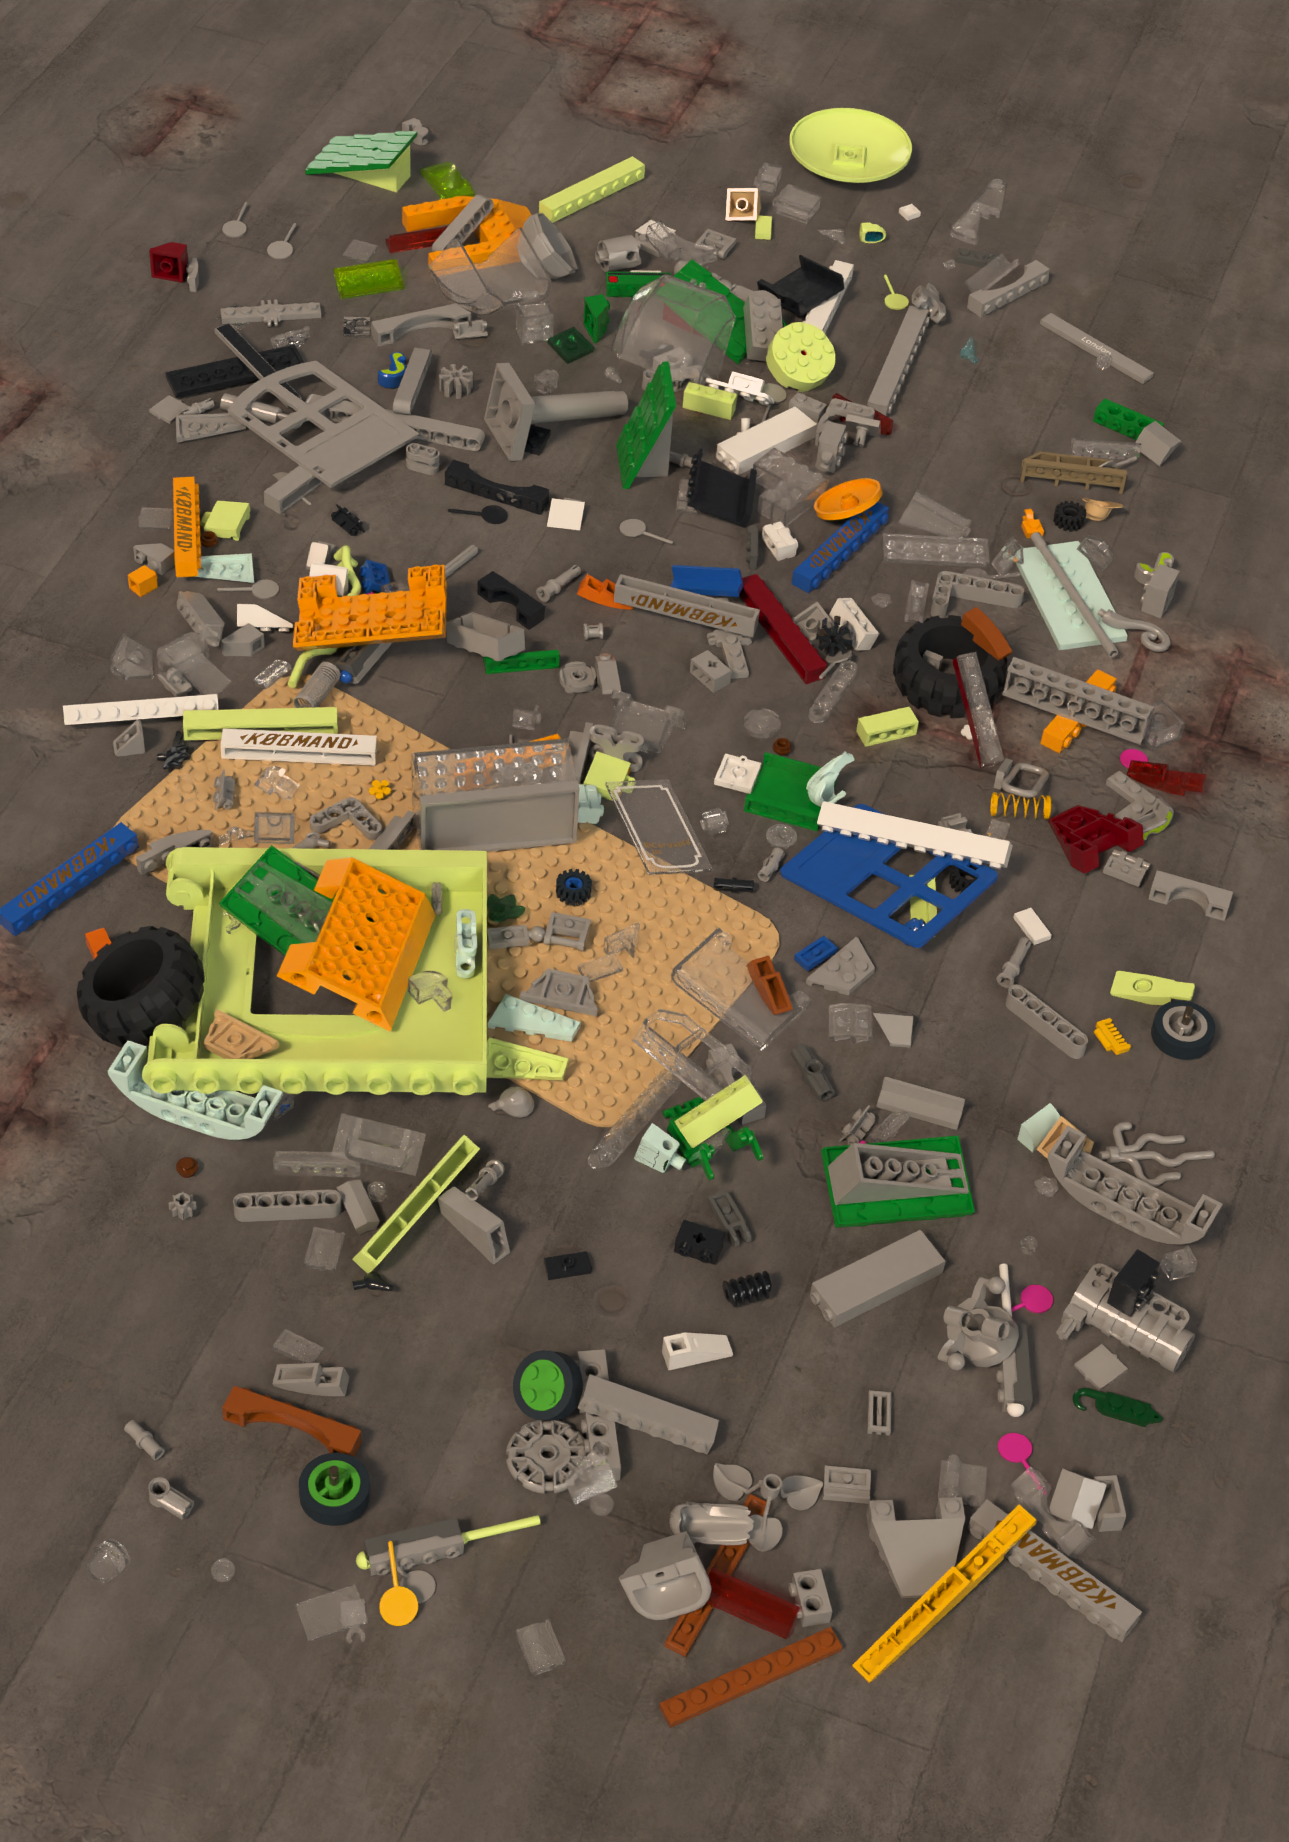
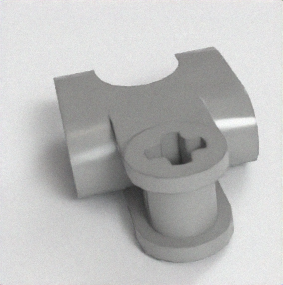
[912,283,946,324]

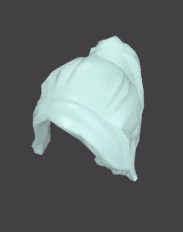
[806,751,854,807]

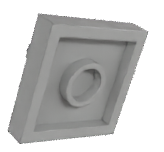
[845,414,881,447]

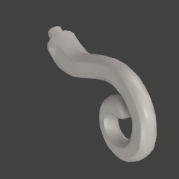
[1097,609,1171,652]

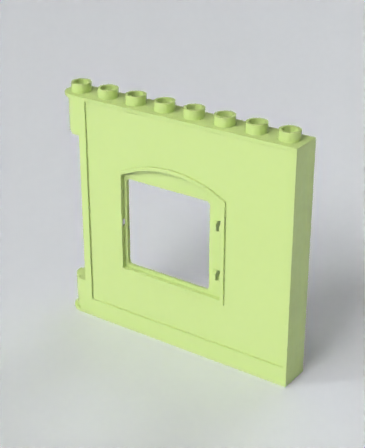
[142,847,487,1095]

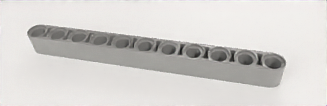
[305,394,485,451]

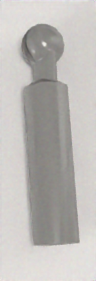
[220,393,303,429]

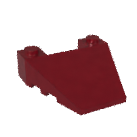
[1048,805,1144,874]

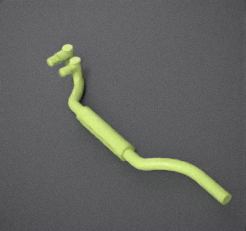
[288,545,361,688]

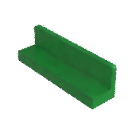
[483,650,560,674]

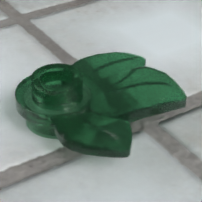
[487,894,525,922]

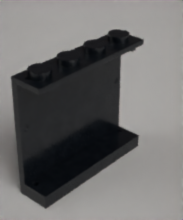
[757,255,845,316]
[686,448,757,528]

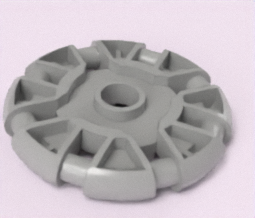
[506,1420,589,1494]

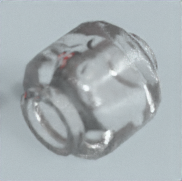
[700,808,729,836]

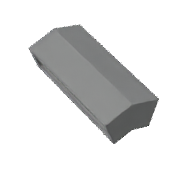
[336,1180,380,1235]

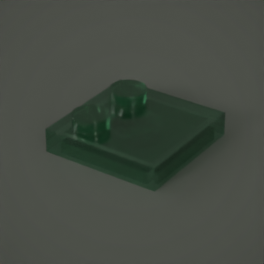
[547,327,594,364]

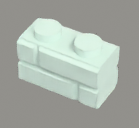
[578,784,604,824]

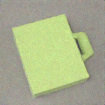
[200,501,251,541]
[584,751,636,802]

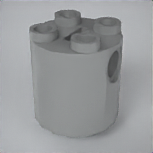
[595,235,641,272]

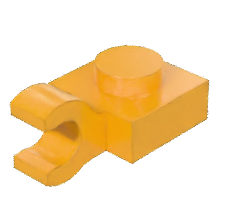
[1021,509,1044,538]

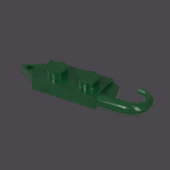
[1073,1388,1163,1427]

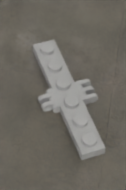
[220,299,321,327]
[706,597,752,679]

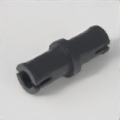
[713,877,754,893]

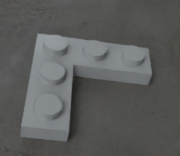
[1106,771,1156,820]

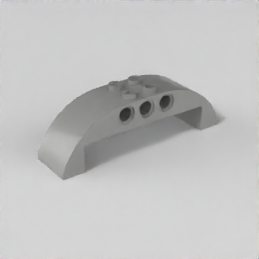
[1048,1125,1223,1245]

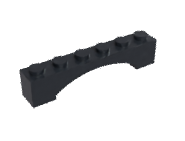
[445,459,549,515]

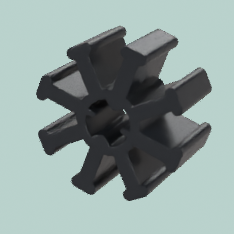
[816,616,853,657]

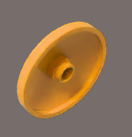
[814,478,883,520]

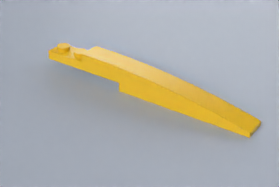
[852,1504,1036,1684]

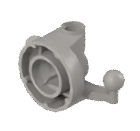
[938,1277,1019,1370]

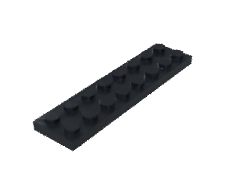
[165,344,304,398]

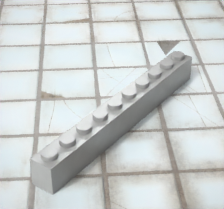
[867,306,930,420]

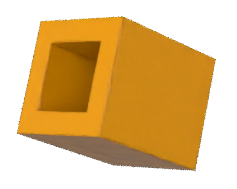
[128,565,158,597]

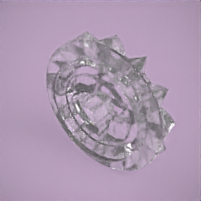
[766,824,797,849]

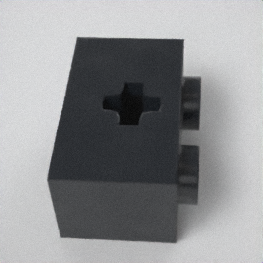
[674,1219,725,1265]

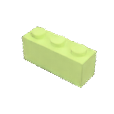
[683,382,737,420]
[856,706,919,747]

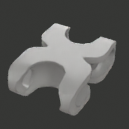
[589,725,644,772]

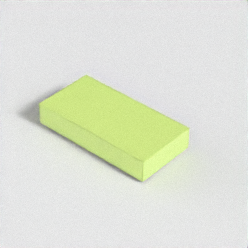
[755,215,772,240]

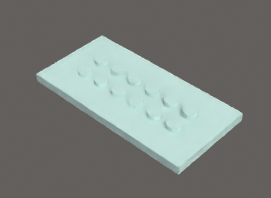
[1012,541,1128,650]

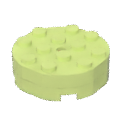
[766,322,835,392]

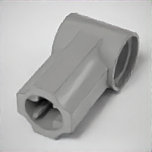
[148,1477,194,1520]

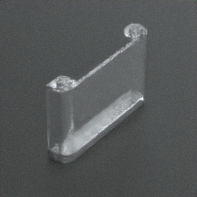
[671,928,812,1050]

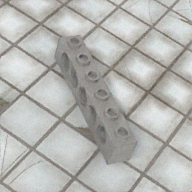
[575,1349,621,1482]

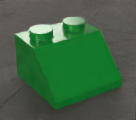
[583,294,610,344]

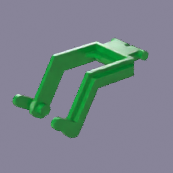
[662,1097,763,1181]

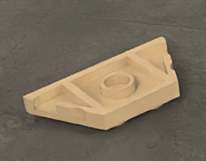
[204,1009,279,1059]

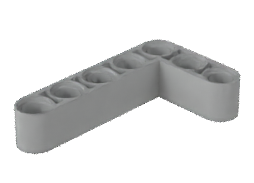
[930,571,1024,618]

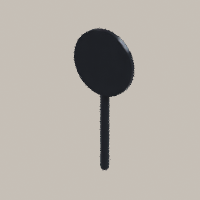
[448,505,508,524]

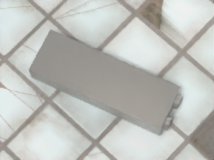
[810,1230,946,1328]

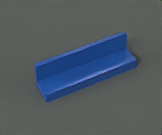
[670,565,744,597]

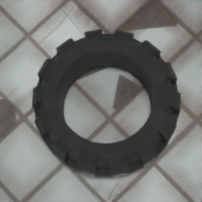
[893,615,1008,718]
[77,926,205,1047]

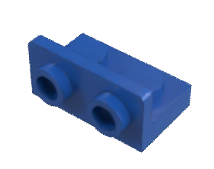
[359,560,392,594]

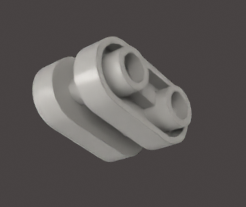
[406,443,440,475]

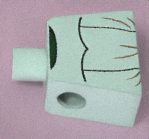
[634,1123,687,1173]

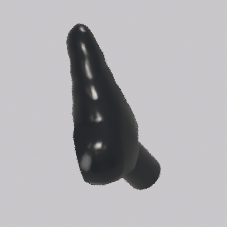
[352,1272,394,1291]

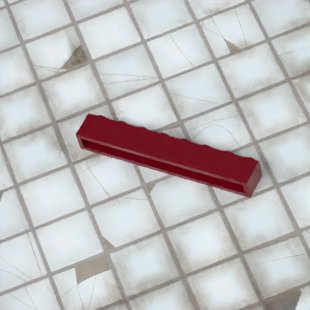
[739,574,827,684]

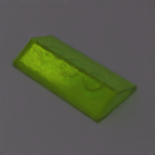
[333,259,405,299]

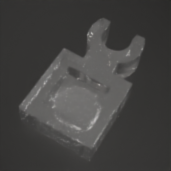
[340,1599,367,1644]

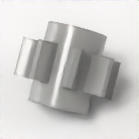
[169,1192,197,1220]

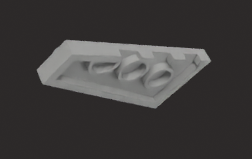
[176,413,246,443]

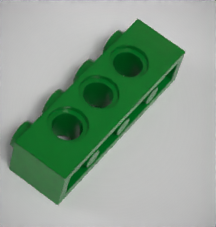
[1093,398,1164,440]

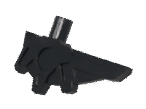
[157,731,191,770]

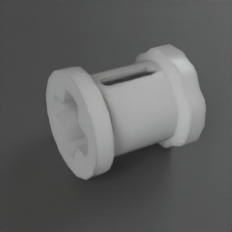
[583,623,603,640]

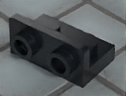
[524,424,551,456]

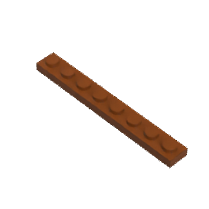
[659,1627,842,1728]

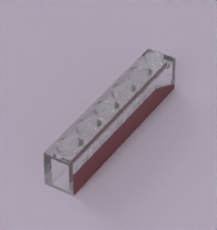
[952,652,1004,769]

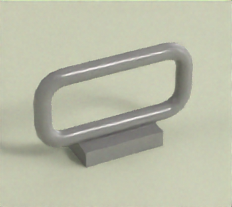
[993,758,1049,798]

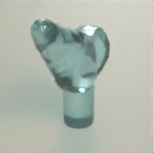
[960,337,979,364]

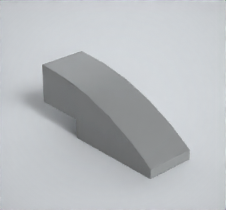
[272,1363,350,1396]

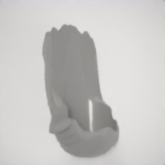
[669,1501,754,1545]

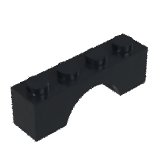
[477,571,545,630]

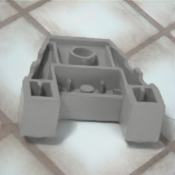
[866,1497,965,1598]

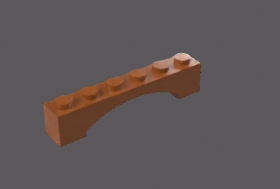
[222,1386,362,1457]

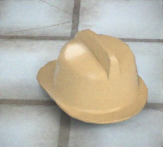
[1082,498,1123,521]

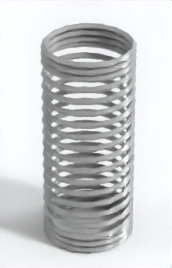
[294,662,341,708]

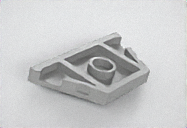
[806,937,875,995]
[520,968,598,1016]

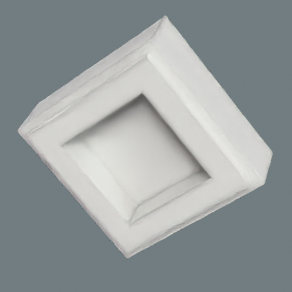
[899,204,921,221]

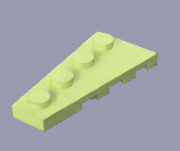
[486,1037,569,1080]

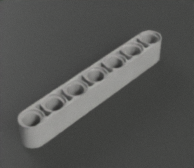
[393,348,432,415]

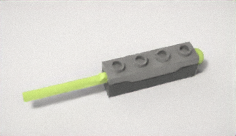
[356,1515,540,1576]

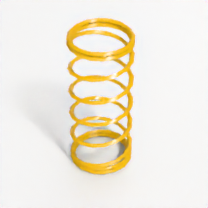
[990,792,1051,820]

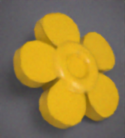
[369,780,391,799]

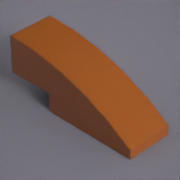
[961,607,1012,661]
[746,956,793,1016]

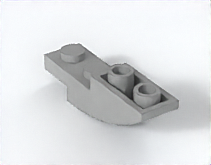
[136,830,214,875]

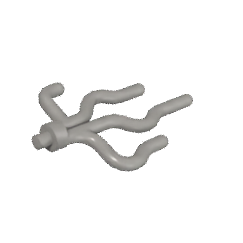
[1099,1122,1215,1187]

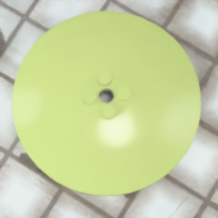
[789,108,912,183]

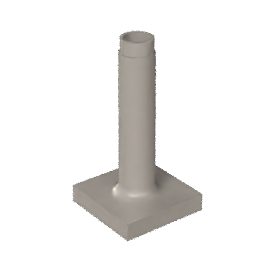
[484,363,628,461]

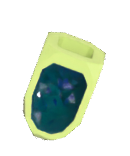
[859,222,886,243]

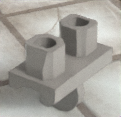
[158,667,193,697]

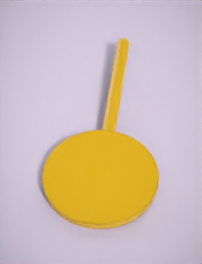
[379,1541,418,1626]

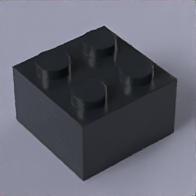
[1107,1249,1160,1317]

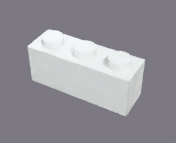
[829,598,879,651]

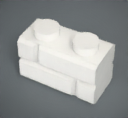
[762,521,798,561]

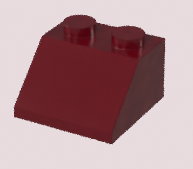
[149,242,188,283]

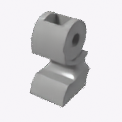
[402,118,428,145]

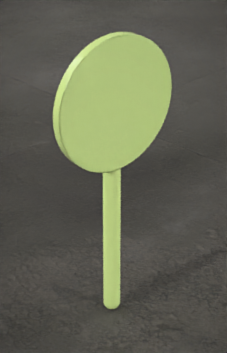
[884,275,909,310]

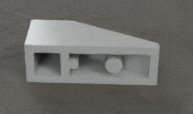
[595,653,621,694]

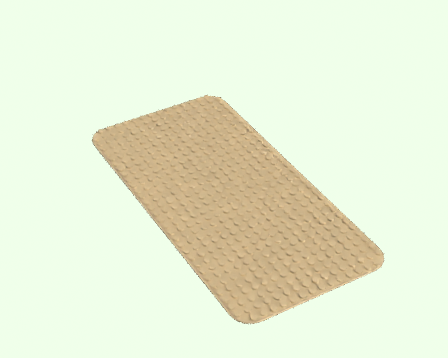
[114,675,779,1127]

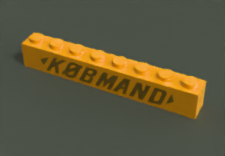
[173,477,201,577]

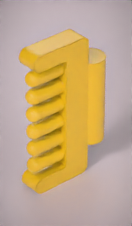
[1094,1018,1131,1055]

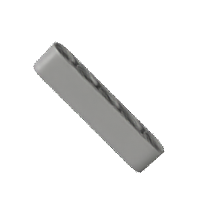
[432,194,493,252]
[1005,984,1088,1059]
[233,1189,341,1222]

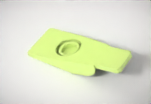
[1110,971,1195,1005]

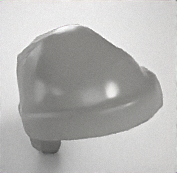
[488,1087,534,1118]

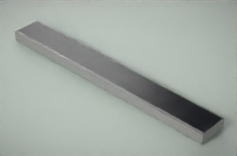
[215,323,301,408]

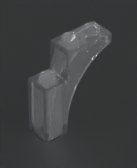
[645,221,719,266]

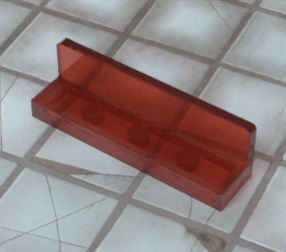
[386,226,448,253]
[706,1568,800,1639]

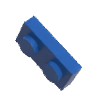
[794,936,838,972]

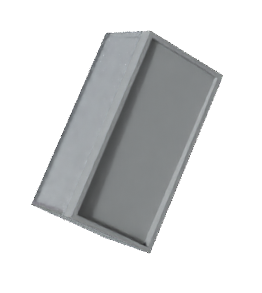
[412,738,579,852]

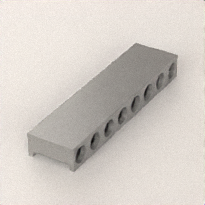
[1002,657,1154,745]

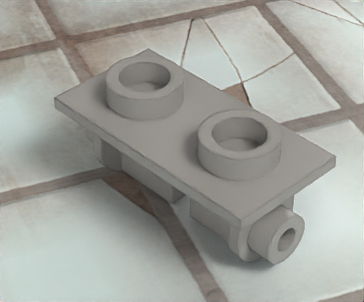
[452,319,488,339]
[213,770,235,811]
[839,1105,875,1145]

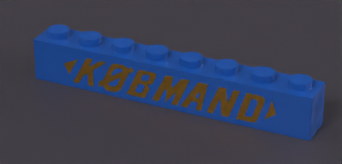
[792,502,889,593]
[0,822,139,936]

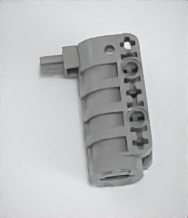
[1056,1263,1195,1373]

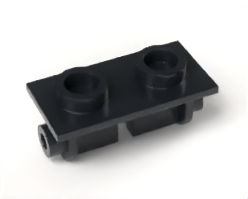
[331,504,365,536]

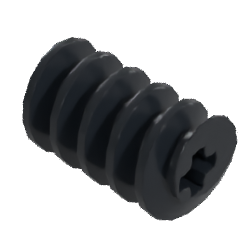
[722,1270,772,1307]

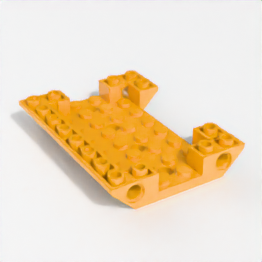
[293,565,447,651]
[277,857,436,1031]

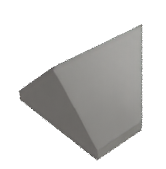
[113,719,145,757]
[873,1012,913,1048]

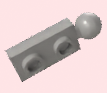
[487,925,546,949]

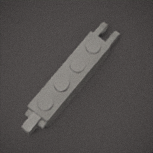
[177,591,225,647]

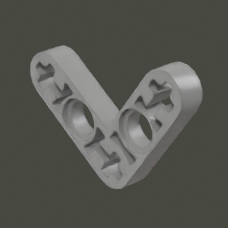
[310,797,382,840]

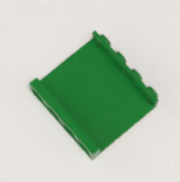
[744,752,837,831]

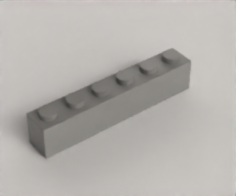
[578,1374,719,1454]

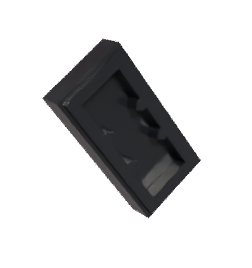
[544,1251,592,1280]

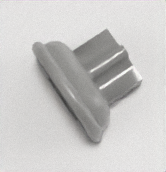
[618,1531,712,1621]

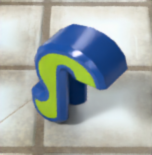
[378,352,407,388]

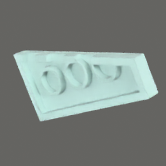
[194,553,254,583]
[488,994,580,1042]

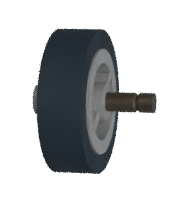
[1151,1001,1215,1060]

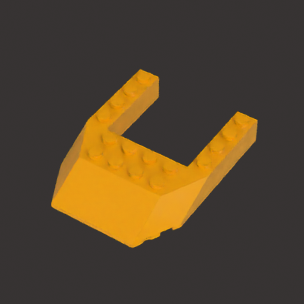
[402,196,532,278]

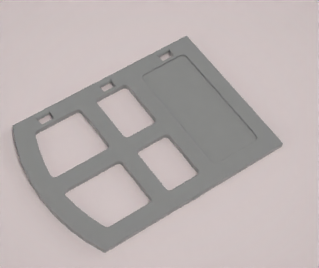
[228,361,419,488]

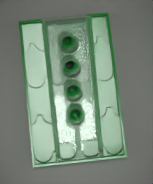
[219,845,372,956]

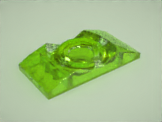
[420,161,475,199]

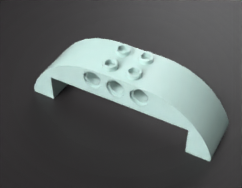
[108,1040,283,1140]

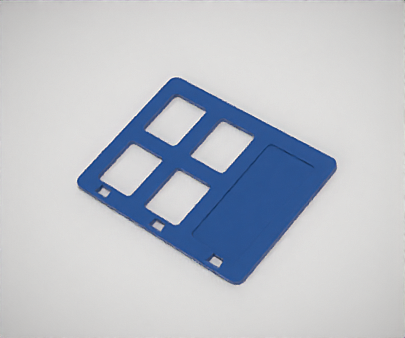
[780,804,998,948]

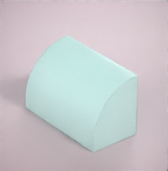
[1017,1103,1060,1152]

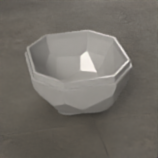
[517,213,578,279]

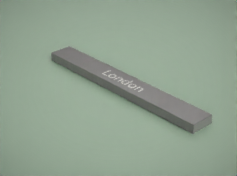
[1040,313,1154,384]

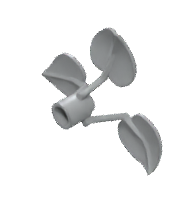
[713,1463,823,1552]

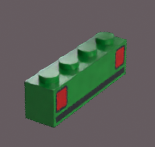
[606,272,671,298]

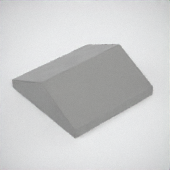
[792,602,834,645]
[1048,1468,1107,1529]

